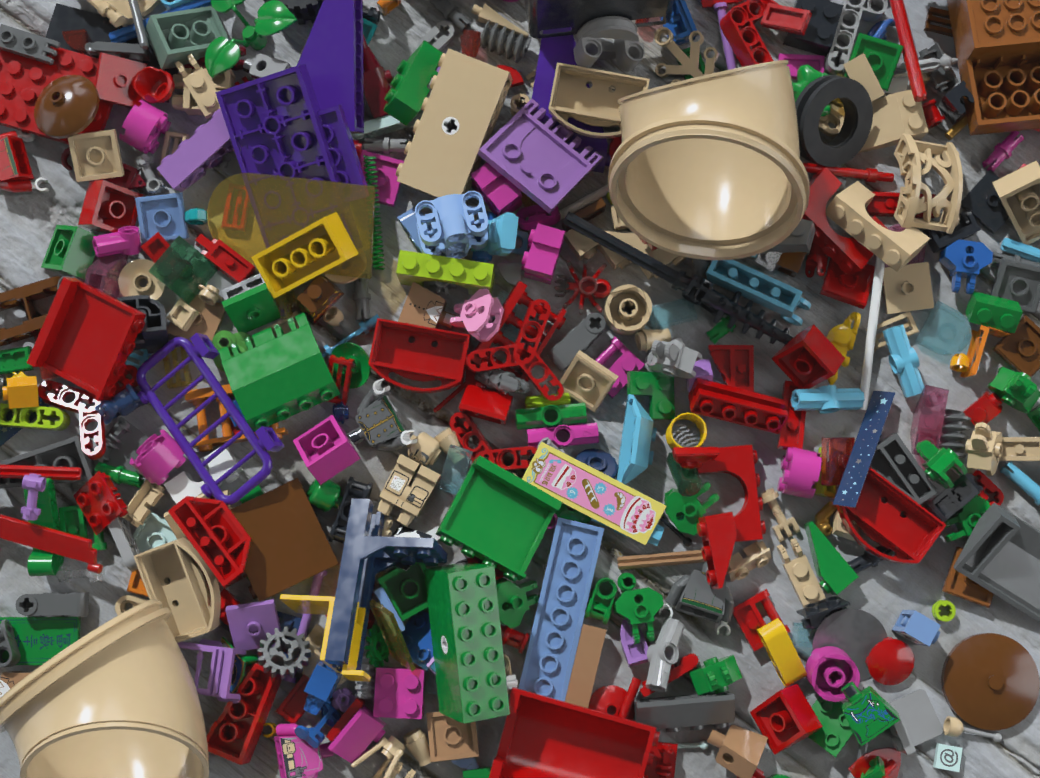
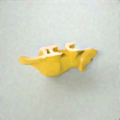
[826,312,861,385]

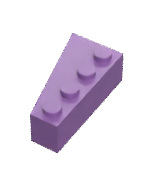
[157,109,235,192]

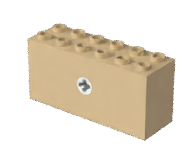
[396,48,513,198]

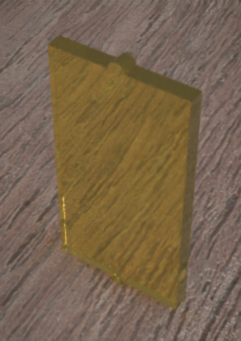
[369,599,416,671]

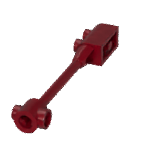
[363,35,393,119]

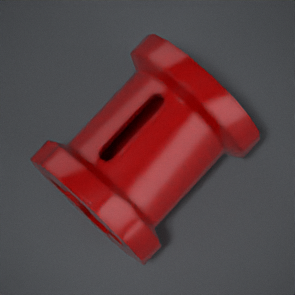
[922,99,946,129]

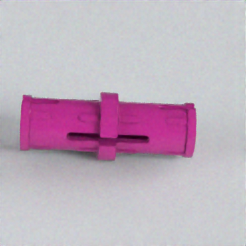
[982,131,1024,172]

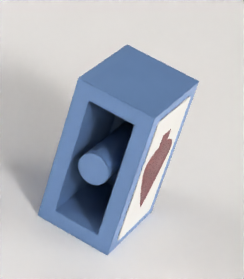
[892,610,941,647]

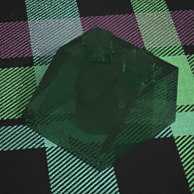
[148,236,218,305]

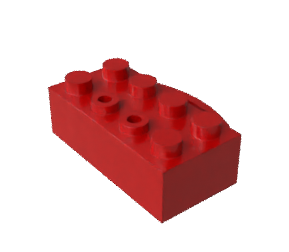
[368,318,471,393]
[834,467,946,565]

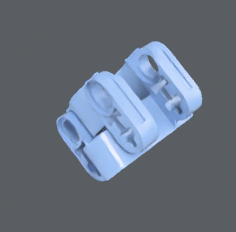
[415,191,488,259]

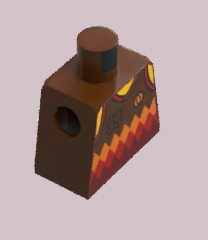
[296,275,345,324]

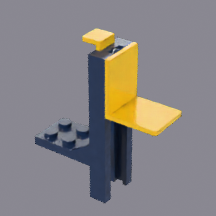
[280,498,448,682]

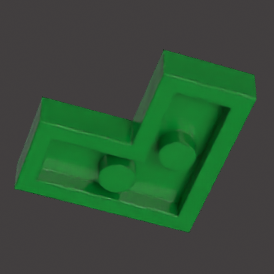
[627,371,675,420]

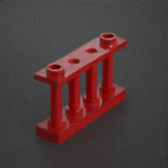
[471,281,567,381]

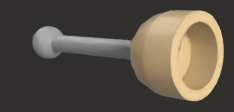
[943,716,1002,742]

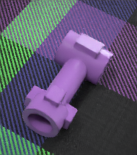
[21,473,47,520]

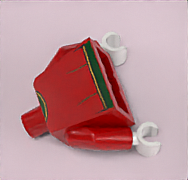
[0,130,49,194]

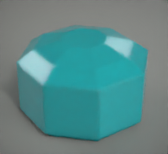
[185,208,209,225]

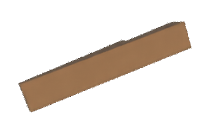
[565,624,607,708]

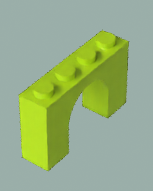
[396,250,495,295]

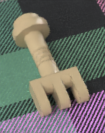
[760,488,801,542]

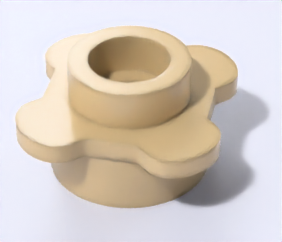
[198,284,223,305]

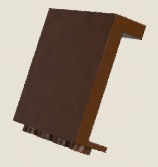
[231,478,339,601]

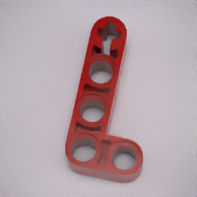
[720,0,773,67]

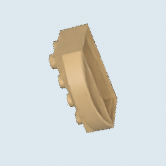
[549,62,650,138]
[134,536,221,643]

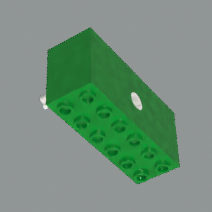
[424,562,518,724]

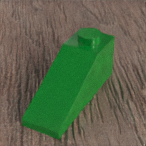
[804,521,859,595]

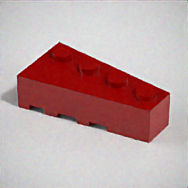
[206,663,282,765]

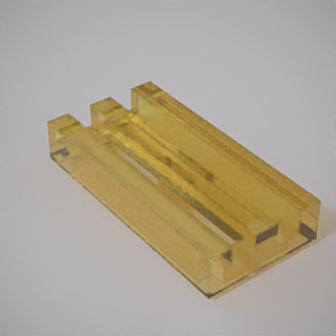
[163,346,192,389]

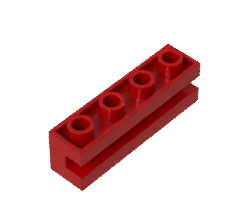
[688,377,788,434]

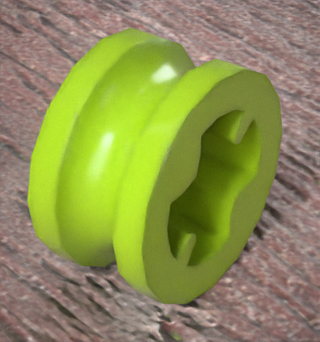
[931,600,956,622]

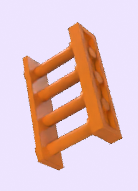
[184,384,289,452]

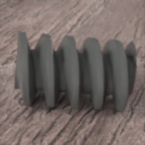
[480,20,532,63]
[936,409,971,458]

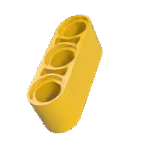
[757,618,807,687]

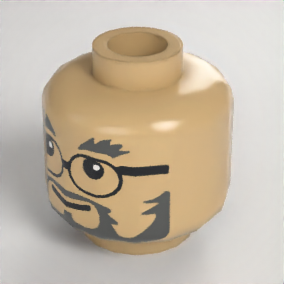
[406,432,442,467]

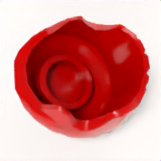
[133,66,175,104]

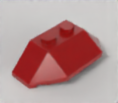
[168,496,252,587]

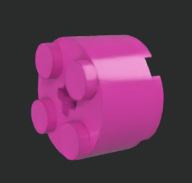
[119,100,171,154]
[129,429,186,486]
[777,447,822,499]
[805,646,860,702]

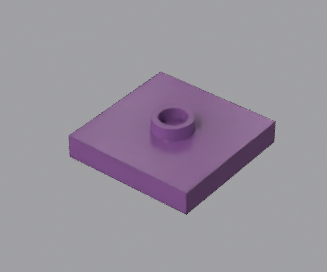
[226,599,281,650]

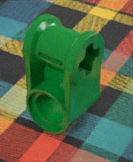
[584,577,617,625]

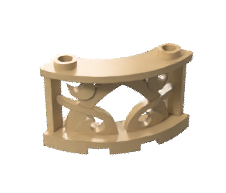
[894,133,963,234]

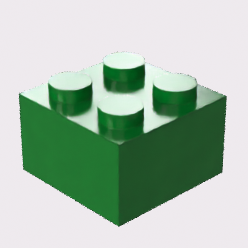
[376,562,428,621]

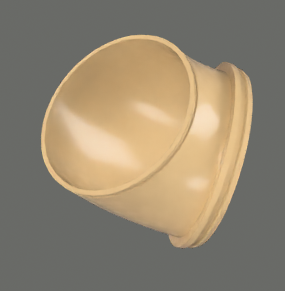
[608,60,810,260]
[0,599,209,778]

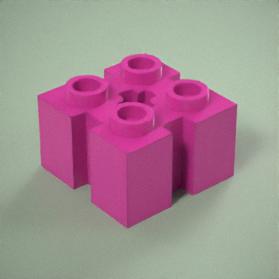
[471,163,522,217]
[521,223,565,285]

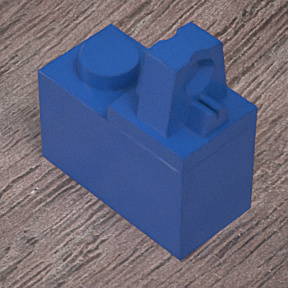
[304,661,342,715]

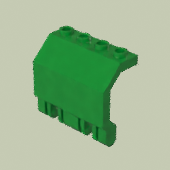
[218,312,340,432]

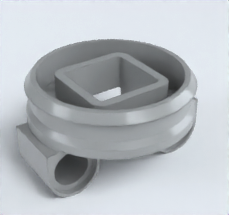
[573,16,645,72]

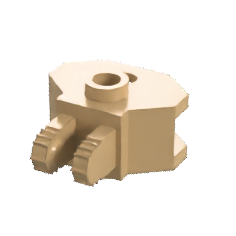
[965,422,1003,476]

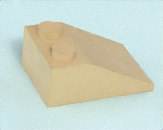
[859,90,929,153]
[992,160,1040,245]

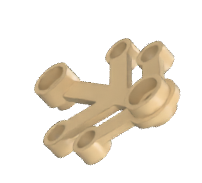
[654,27,719,84]

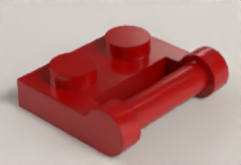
[732,589,790,652]

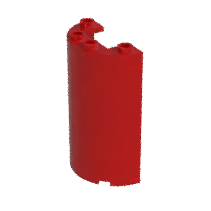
[489,687,660,778]

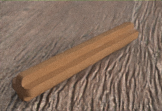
[617,550,706,570]

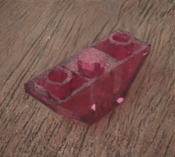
[84,253,128,299]
[910,385,949,456]

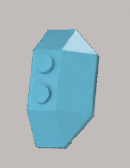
[616,394,657,485]

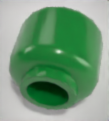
[306,479,343,512]

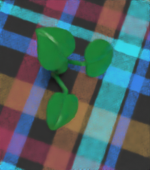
[205,0,297,78]

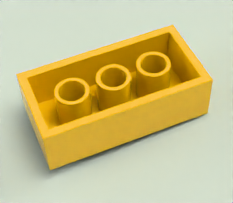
[251,212,359,298]

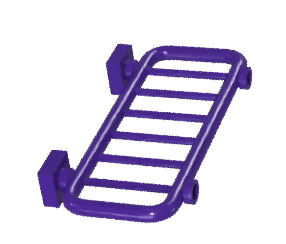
[136,333,285,505]

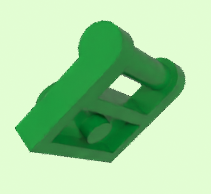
[59,505,108,551]

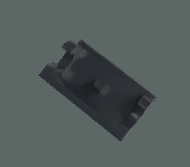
[937,80,974,125]
[922,210,981,253]
[928,473,984,523]

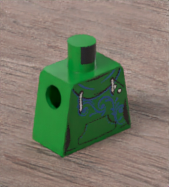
[841,682,900,746]

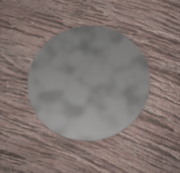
[812,609,887,681]

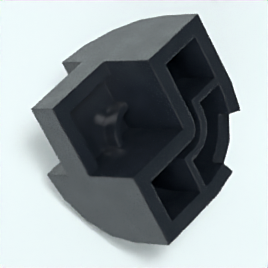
[117,295,168,354]

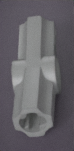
[646,618,684,692]

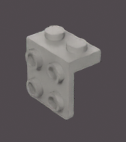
[889,689,943,755]

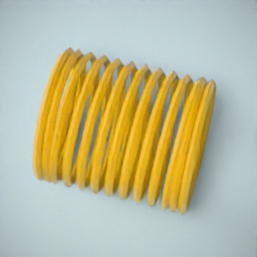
[666,412,707,450]

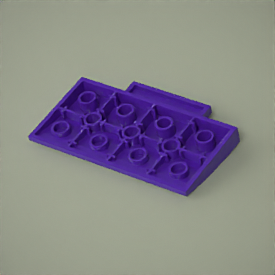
[215,64,370,249]

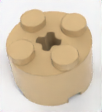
[604,284,652,335]

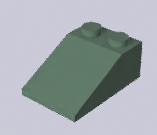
[145,6,230,70]

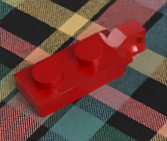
[195,234,256,284]

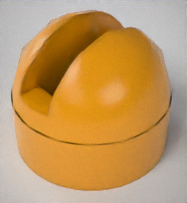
[950,353,970,372]

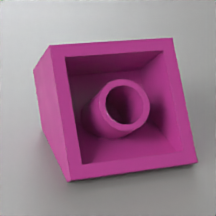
[328,705,386,764]

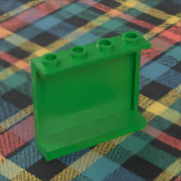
[436,456,563,582]

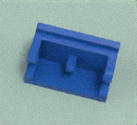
[659,0,697,45]

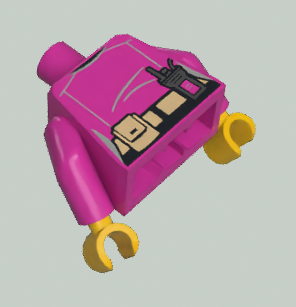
[263,722,334,778]

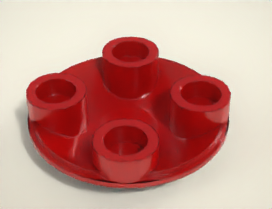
[865,637,915,685]

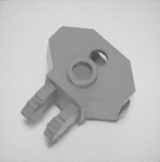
[650,340,702,379]

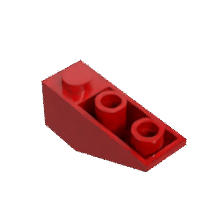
[697,512,737,589]

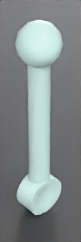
[678,740,709,750]

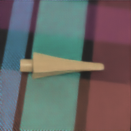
[471,3,529,38]

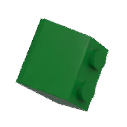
[41,225,98,280]

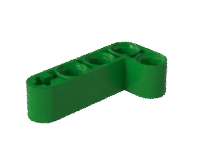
[24,478,64,577]

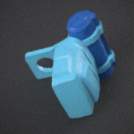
[471,211,529,263]

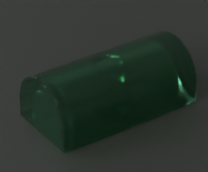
[666,452,703,497]

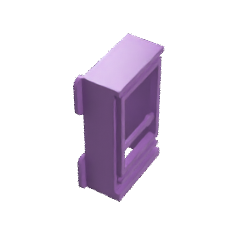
[178,639,246,703]

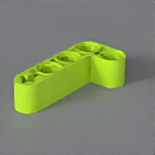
[0,403,71,431]

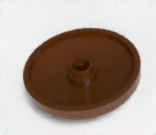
[941,633,1040,731]

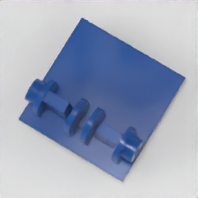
[392,610,433,672]

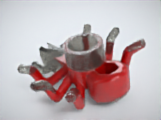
[554,258,611,315]

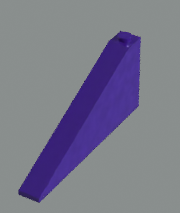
[297,0,364,134]
[532,27,611,173]

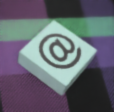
[933,743,963,772]

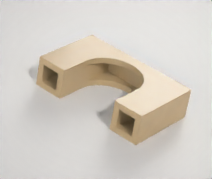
[826,181,930,272]

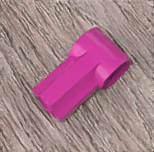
[92,226,142,258]

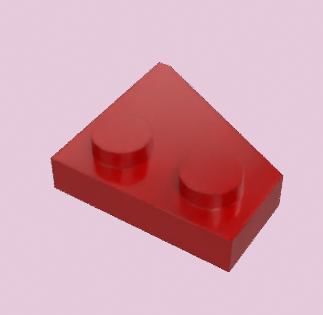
[708,345,754,392]

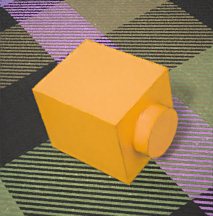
[2,376,39,409]

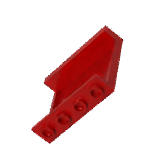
[27,277,146,401]

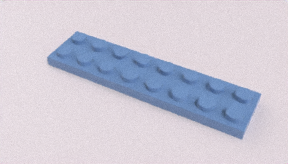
[518,517,604,701]

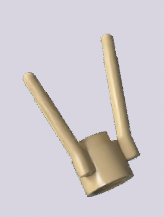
[351,735,406,778]

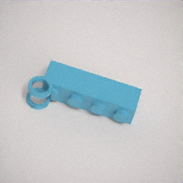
[706,259,811,326]

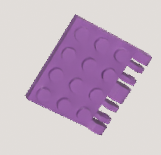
[478,99,603,214]

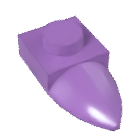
[620,619,649,667]

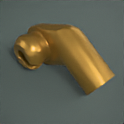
[815,501,837,536]

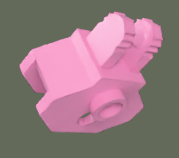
[449,289,504,342]

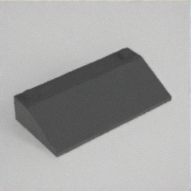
[953,502,1040,622]

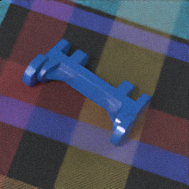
[295,700,341,748]

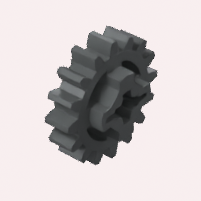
[257,626,311,680]

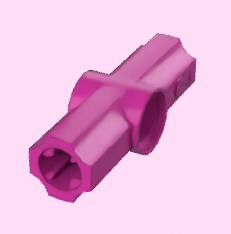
[527,423,599,448]

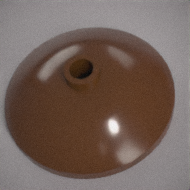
[34,75,100,139]

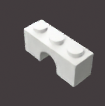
[164,447,243,504]

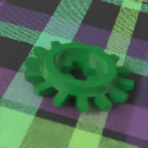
[364,624,393,667]

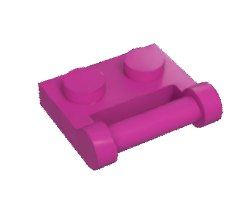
[595,336,645,399]

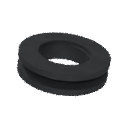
[795,75,873,167]

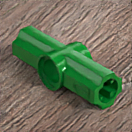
[515,403,587,430]

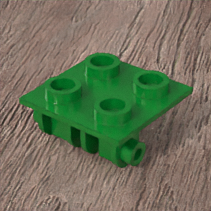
[808,696,854,757]

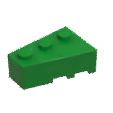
[383,40,443,126]

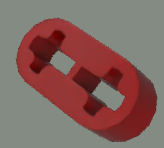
[966,470,1004,506]

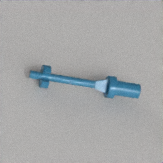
[322,314,380,357]

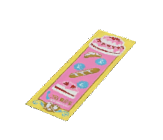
[522,441,666,545]

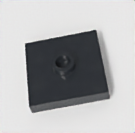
[961,170,1009,234]

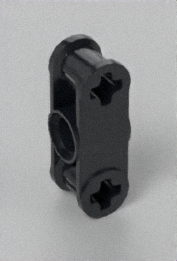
[328,476,373,544]

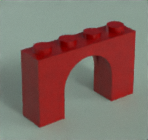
[802,167,889,276]
[695,445,766,542]

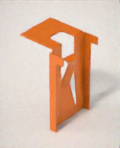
[960,325,1010,378]

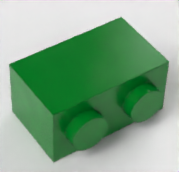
[965,291,1023,333]

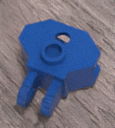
[939,240,993,294]

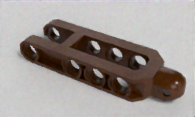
[0,276,62,347]

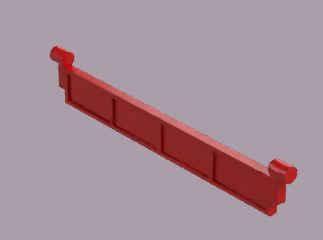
[0,514,103,574]

